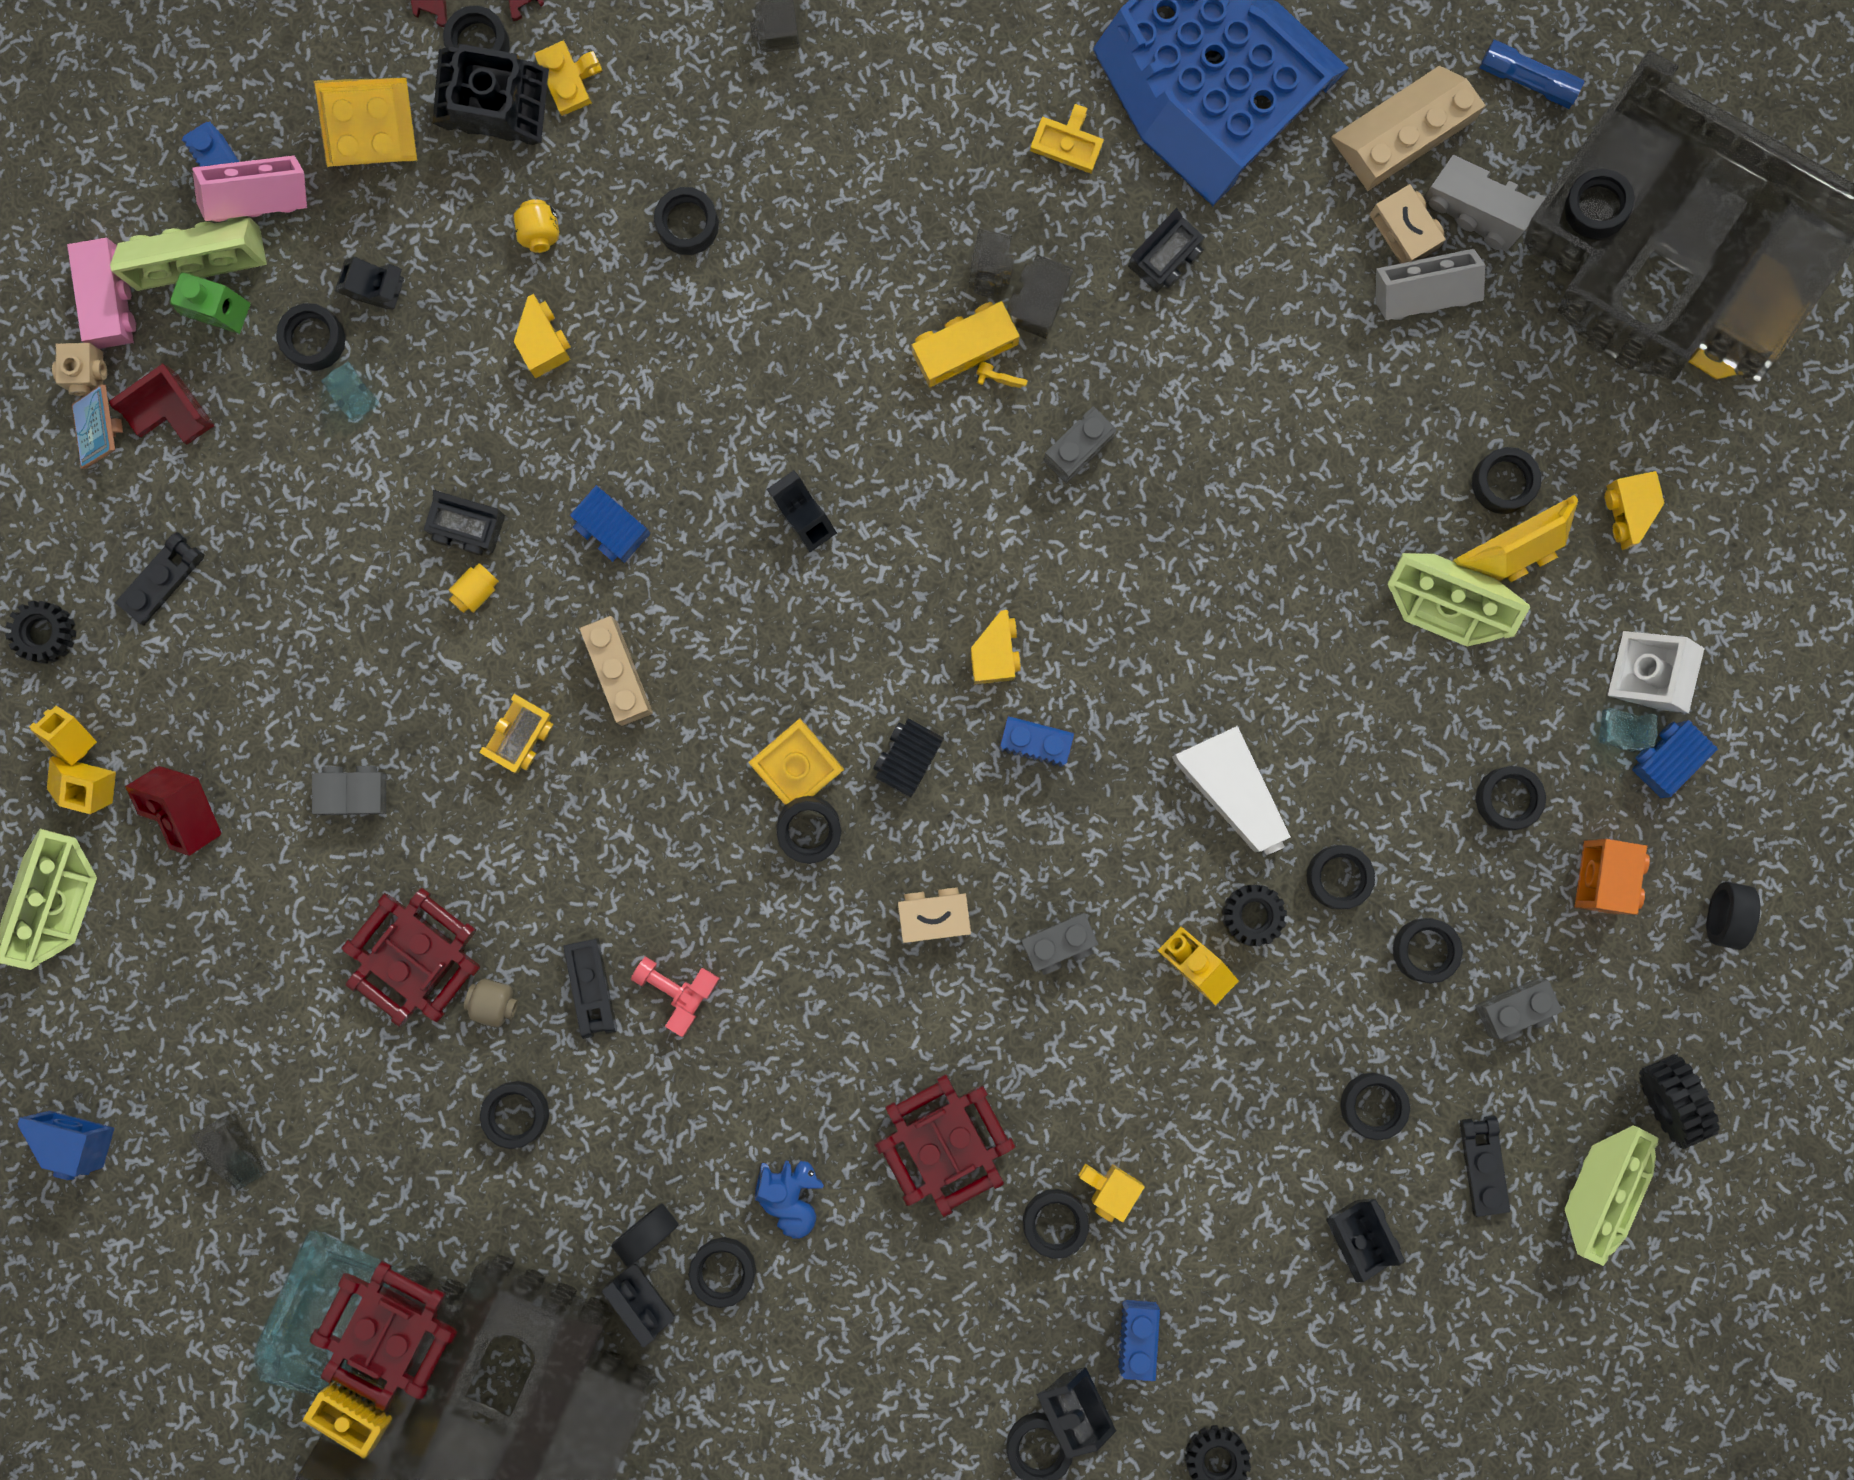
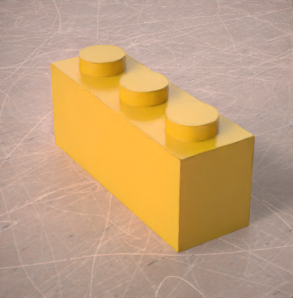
[912,301,1020,388]

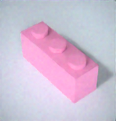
[192,155,307,222]
[67,237,136,349]

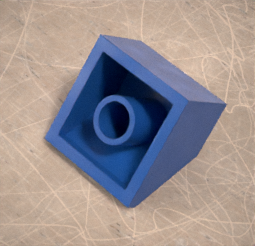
[17,1111,114,1180]

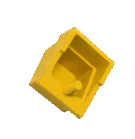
[314,77,417,167]

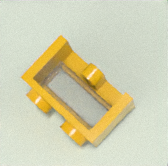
[479,694,554,773]

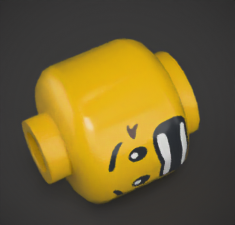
[514,199,559,253]

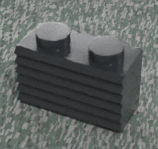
[873,718,944,798]

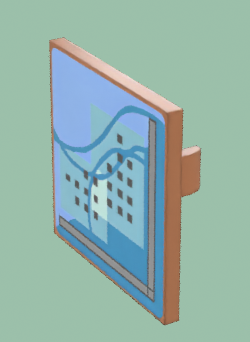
[72,385,123,469]

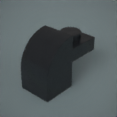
[335,257,404,309]
[766,470,837,552]

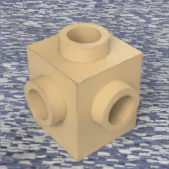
[52,343,107,396]

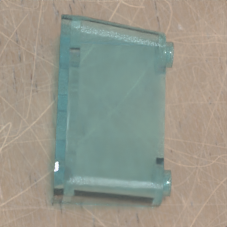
[254,1230,399,1396]

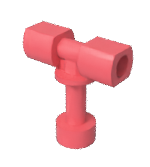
[631,956,720,1037]

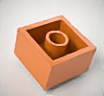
[1575,839,1650,915]

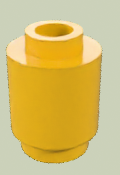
[449,563,499,613]

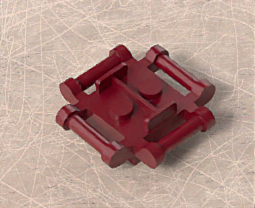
[341,888,481,1028]
[874,1074,1016,1217]
[309,1261,457,1412]

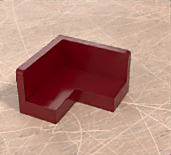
[108,363,214,445]
[125,766,221,856]

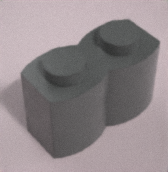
[312,766,386,815]

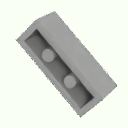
[1376,249,1486,320]

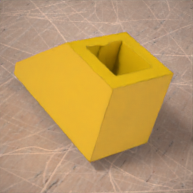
[514,294,571,378]
[1605,471,1664,550]
[970,610,1021,685]
[47,756,116,814]
[1158,927,1239,1006]

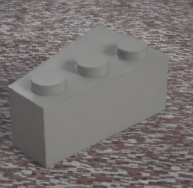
[1424,155,1547,252]

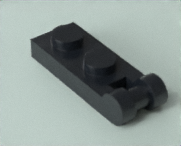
[115,532,204,625]
[563,938,617,1039]
[1460,1115,1511,1217]

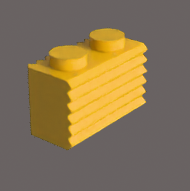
[303,1382,392,1459]

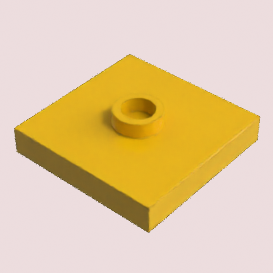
[748,718,844,805]

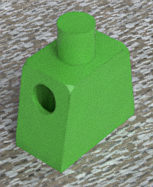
[170,272,251,334]

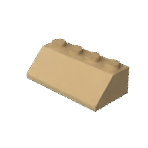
[1331,66,1486,191]

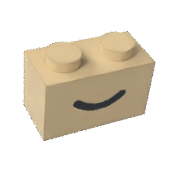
[1370,184,1446,263]
[898,887,971,943]

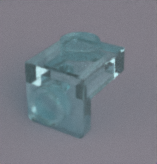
[321,361,379,422]
[1599,708,1658,752]

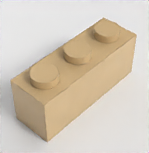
[579,616,653,726]

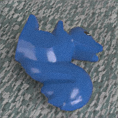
[755,1160,824,1239]

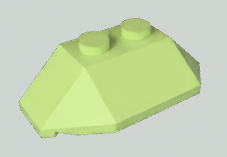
[1388,553,1530,646]
[0,829,97,970]
[1565,1125,1659,1266]

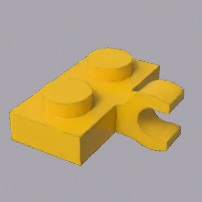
[534,40,603,116]
[1030,104,1104,174]

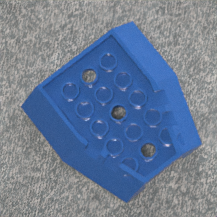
[1093,0,1349,206]

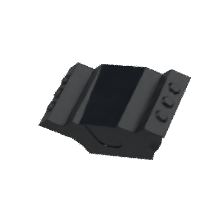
[432,44,549,145]

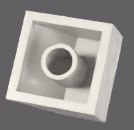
[1608,631,1704,713]

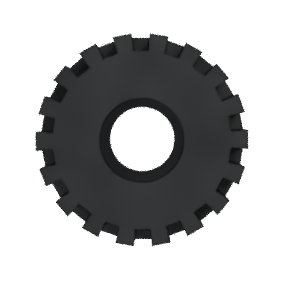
[1639,1054,1720,1149]

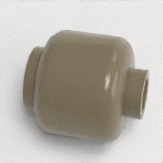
[464,978,518,1028]

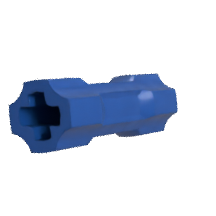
[1479,39,1584,109]

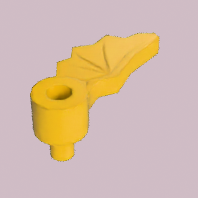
[976,362,1028,388]

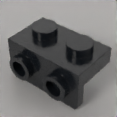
[1326,1199,1405,1282]

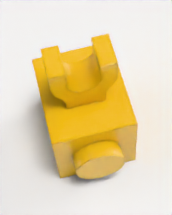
[29,706,97,766]
[1078,1163,1145,1222]

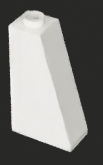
[1172,726,1290,855]

